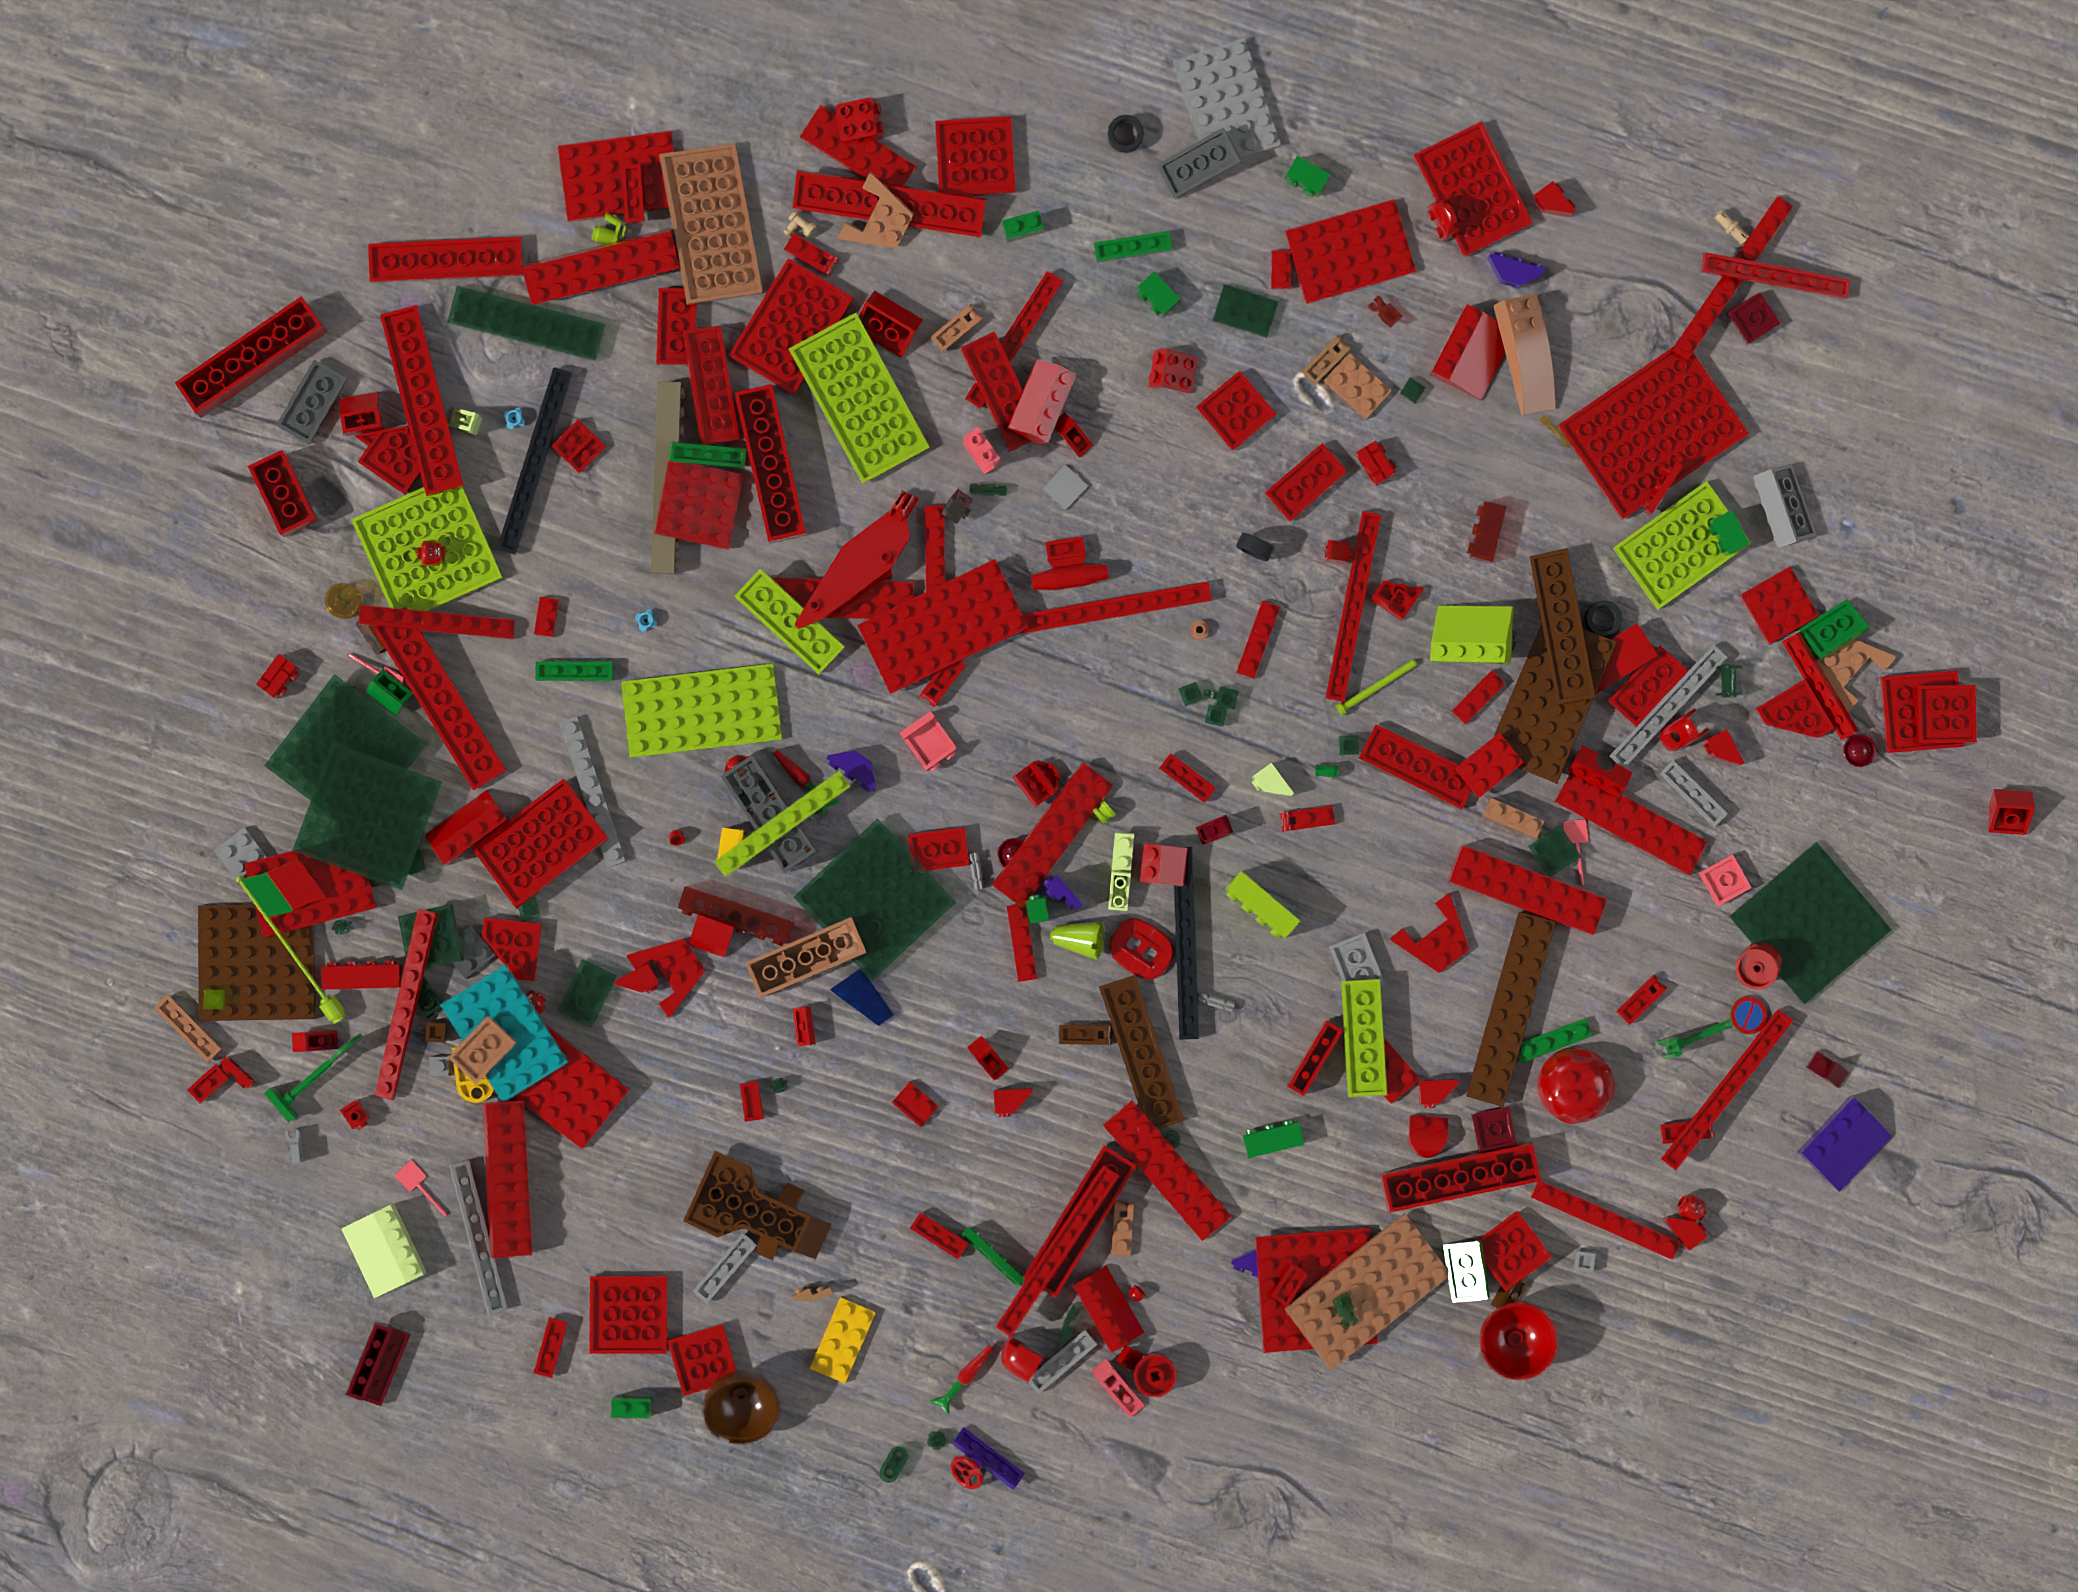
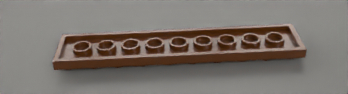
[1466,912,1556,1107]

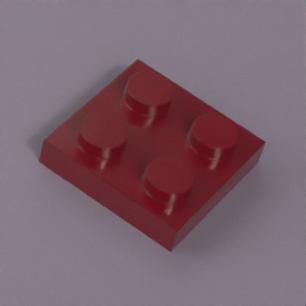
[1727,292,1781,345]
[1471,1107,1517,1152]

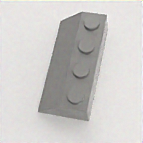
[1753,464,1817,548]

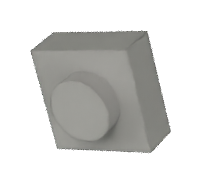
[429,1057,450,1076]
[1573,1251,1596,1273]

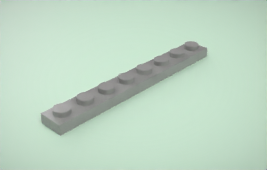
[1608,644,1728,768]
[559,716,626,868]
[449,1160,508,1315]

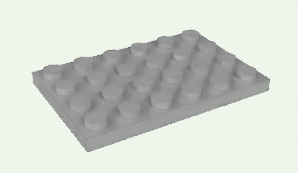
[1172,37,1281,159]

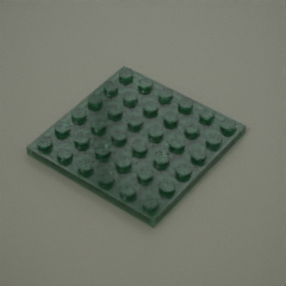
[264,674,427,835]
[292,742,442,890]
[794,818,956,981]
[1728,842,1892,1004]

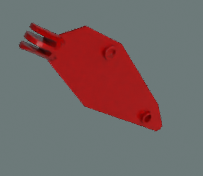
[795,490,919,629]

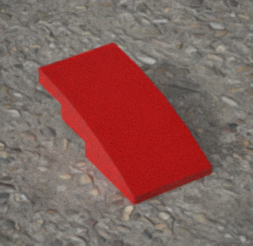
[1596,623,1658,694]

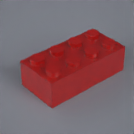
[248,450,319,538]

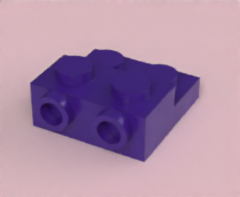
[1043,876,1083,910]

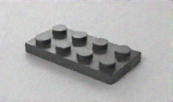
[1157,128,1242,199]
[276,360,348,445]

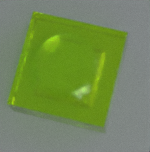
[203,989,225,1009]

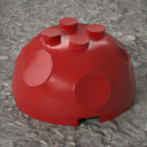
[1537,1047,1615,1124]
[1480,1302,1557,1380]

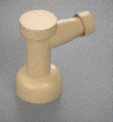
[783,210,817,238]

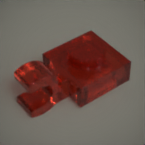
[1368,296,1403,328]

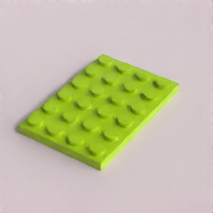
[1613,481,1751,610]

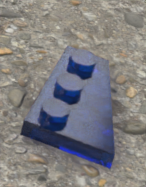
[830,968,894,1026]

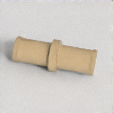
[1714,209,1749,245]

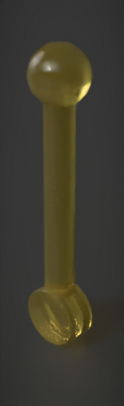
[1539,416,1570,447]

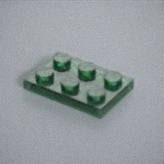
[1212,284,1279,339]
[557,959,618,1027]

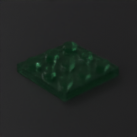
[398,904,464,969]

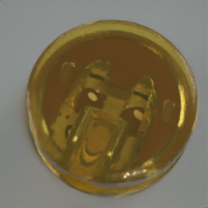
[325,583,362,619]

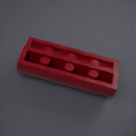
[345,1321,411,1406]

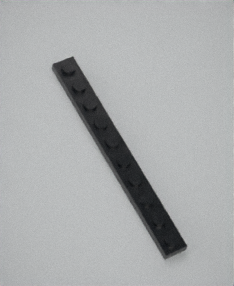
[497,367,573,555]
[1174,847,1199,1040]

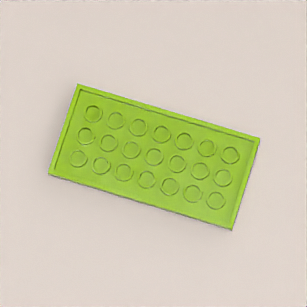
[789,313,930,484]
[621,664,782,758]

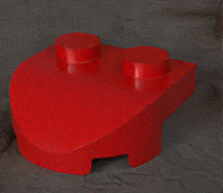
[1427,198,1460,242]
[1012,760,1060,808]
[1408,1115,1448,1158]

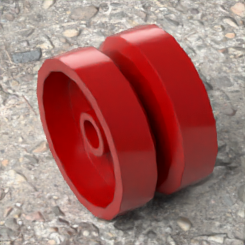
[1735,942,1782,990]
[1133,1352,1176,1397]

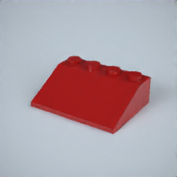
[1430,304,1505,401]

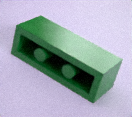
[1242,1119,1304,1159]

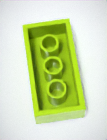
[1225,871,1300,939]

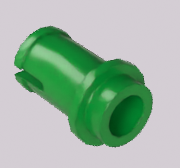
[1315,764,1339,779]

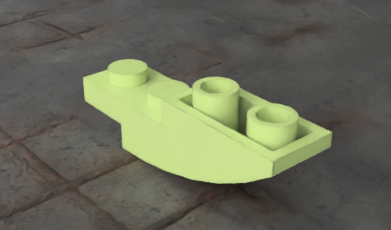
[1108,831,1134,911]

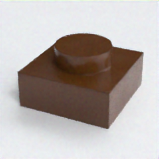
[425,1022,447,1043]

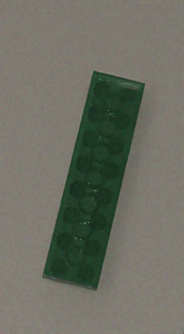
[447,286,605,362]

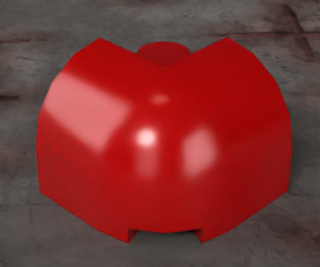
[1001,1336,1043,1383]

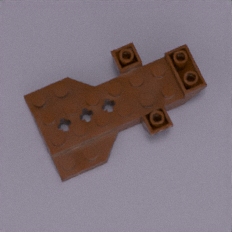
[683,1151,832,1261]

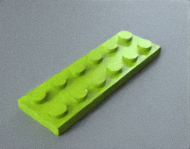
[734,568,845,675]
[1341,979,1387,1097]

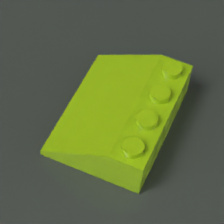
[1430,606,1513,664]

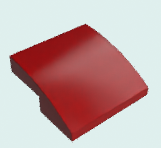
[551,419,606,473]
[689,912,735,958]

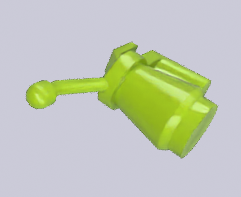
[591,213,626,244]

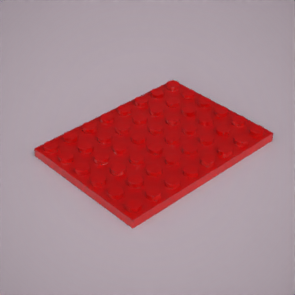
[1557,347,1749,520]

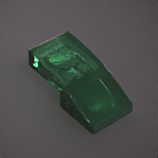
[1060,1304,1079,1346]

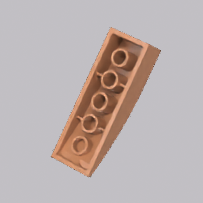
[1493,294,1556,416]
[745,917,867,998]

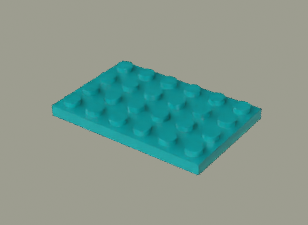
[440,964,568,1102]

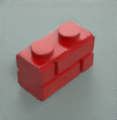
[1355,440,1396,486]
[256,654,300,699]

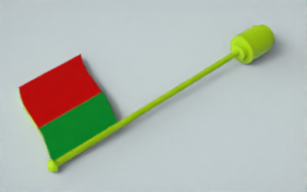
[236,862,346,1024]

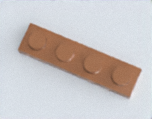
[154,994,222,1063]

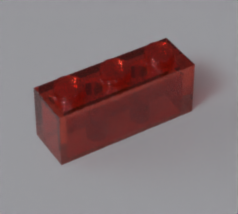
[1467,501,1506,564]

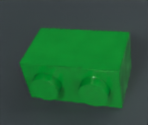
[1285,156,1330,197]
[1002,210,1044,243]
[1137,271,1180,317]
[1708,510,1749,556]
[366,669,413,716]
[1026,895,1049,924]
[611,1396,652,1419]

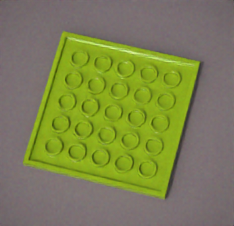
[351,487,503,611]

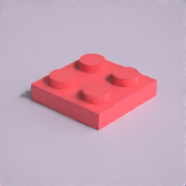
[1698,854,1752,906]

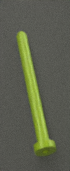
[1335,660,1417,716]

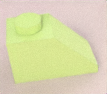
[1252,763,1294,797]

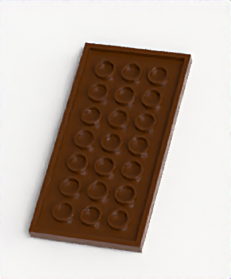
[1493,623,1617,784]

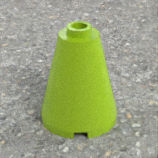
[1050,922,1105,960]

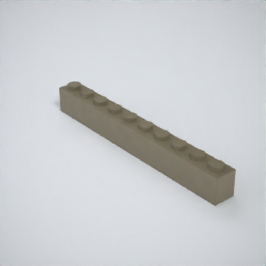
[651,382,686,575]

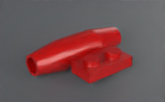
[1031,536,1109,591]

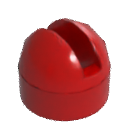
[669,829,685,846]
[1129,1285,1146,1302]

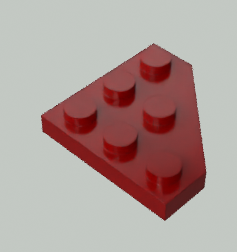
[1755,679,1835,738]
[482,918,542,981]

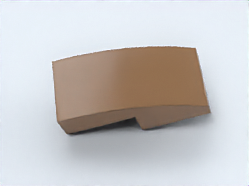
[792,1285,834,1301]

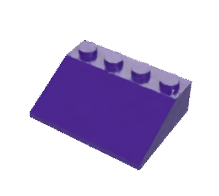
[1797,1096,1892,1192]

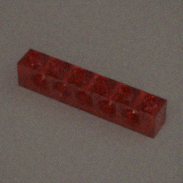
[678,886,796,946]

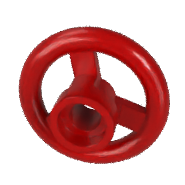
[950,1456,983,1490]

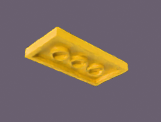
[810,1297,876,1384]

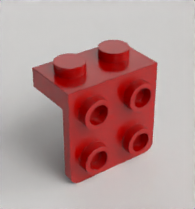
[835,97,884,142]
[1148,349,1198,394]

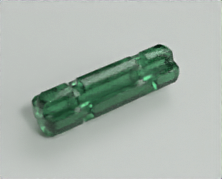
[969,483,1007,496]

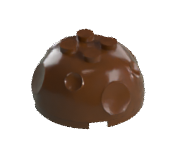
[703,1370,780,1444]

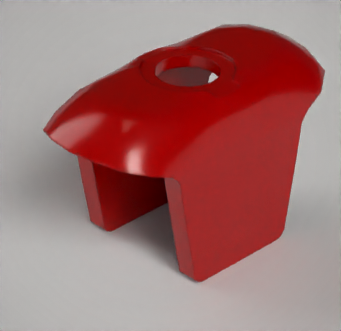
[1659,708,1709,751]

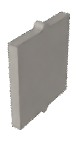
[1043,464,1088,511]

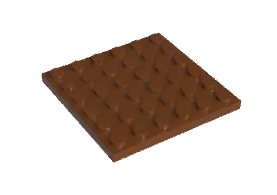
[198,905,315,1021]

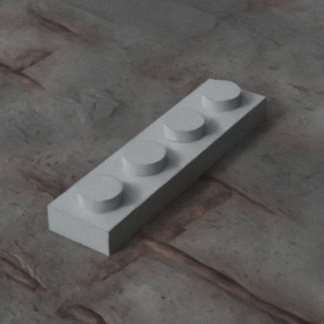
[1659,760,1728,828]
[692,1232,758,1304]
[1028,1329,1097,1394]

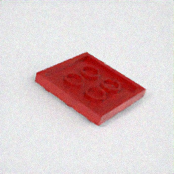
[1196,370,1276,451]
[1739,566,1819,645]
[1916,685,1977,744]
[1476,1211,1552,1292]
[667,1323,737,1396]

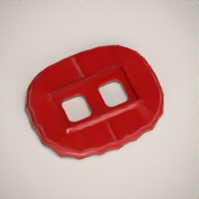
[1109,918,1174,980]

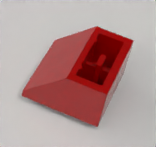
[340,392,384,436]

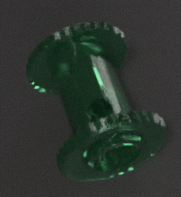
[1715,664,1743,698]

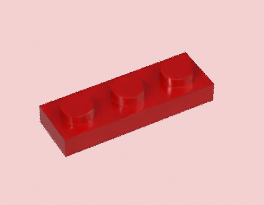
[621,164,645,224]
[1643,462,1683,516]
[1451,670,1505,724]
[1159,753,1216,803]
[910,1212,969,1259]
[533,1317,568,1378]

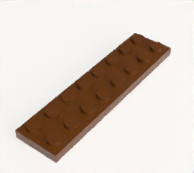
[1529,548,1596,706]
[1099,975,1184,1129]

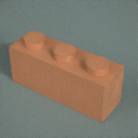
[1481,798,1544,839]

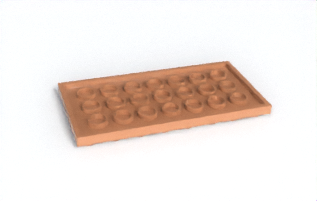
[659,143,763,305]
[1284,1213,1448,1370]

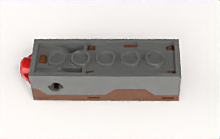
[721,754,817,873]

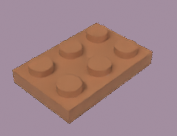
[1323,353,1392,420]
[448,1015,517,1084]

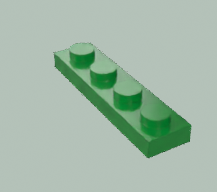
[1094,231,1172,262]
[668,441,747,468]
[535,661,613,681]
[1518,1018,1592,1063]
[960,1227,1025,1287]

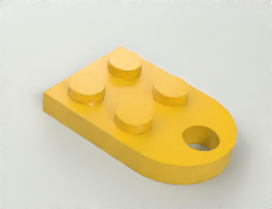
[452,1047,494,1103]

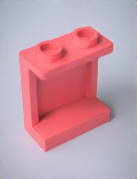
[963,427,1001,475]
[900,711,957,772]

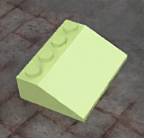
[342,1204,427,1298]

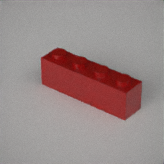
[322,961,402,990]
[1286,1020,1343,1097]

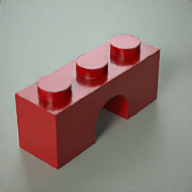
[1568,745,1633,798]

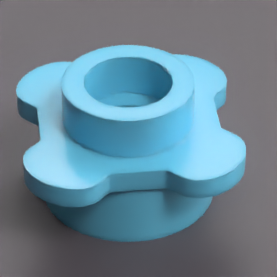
[504,408,525,429]
[635,610,657,632]

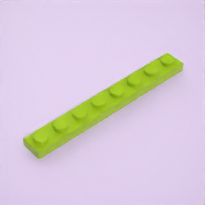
[714,771,851,877]

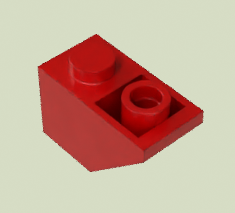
[1532,181,1576,217]

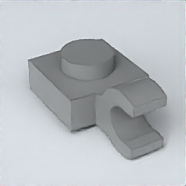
[285,1129,304,1163]

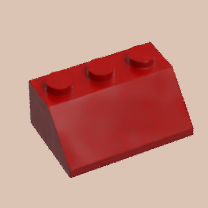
[859,290,924,358]

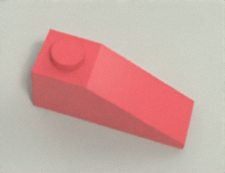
[1091,1359,1145,1418]

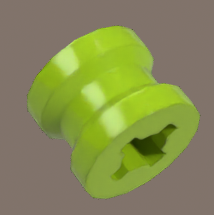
[1092,801,1116,825]

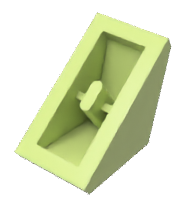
[448,408,482,436]

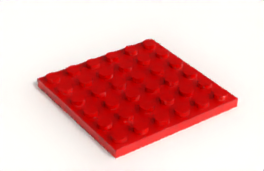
[1255,1227,1378,1353]

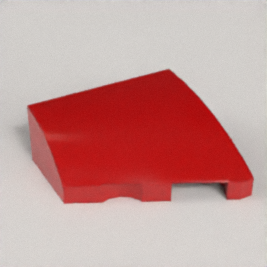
[1370,580,1424,621]

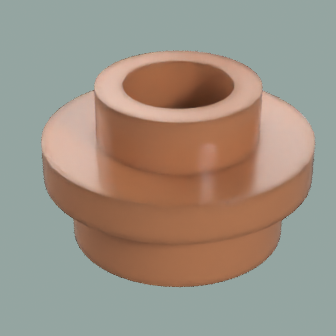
[1190,620,1209,640]

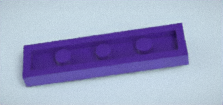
[951,1427,1025,1490]

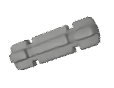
[968,852,985,890]
[1198,992,1235,1012]

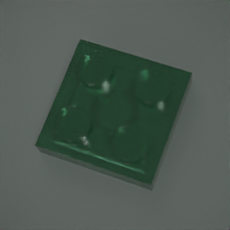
[1528,825,1581,878]

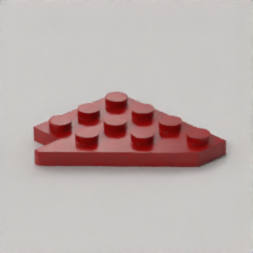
[355,425,420,495]

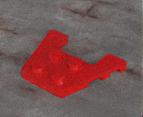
[1389,893,1469,973]
[626,938,706,1018]

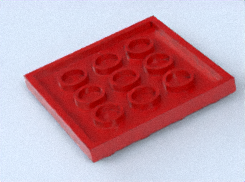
[935,116,1016,196]
[654,460,743,550]
[1880,670,1965,753]
[589,1276,668,1354]

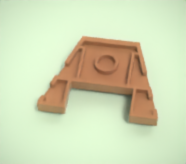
[838,171,914,248]
[1817,639,1896,712]

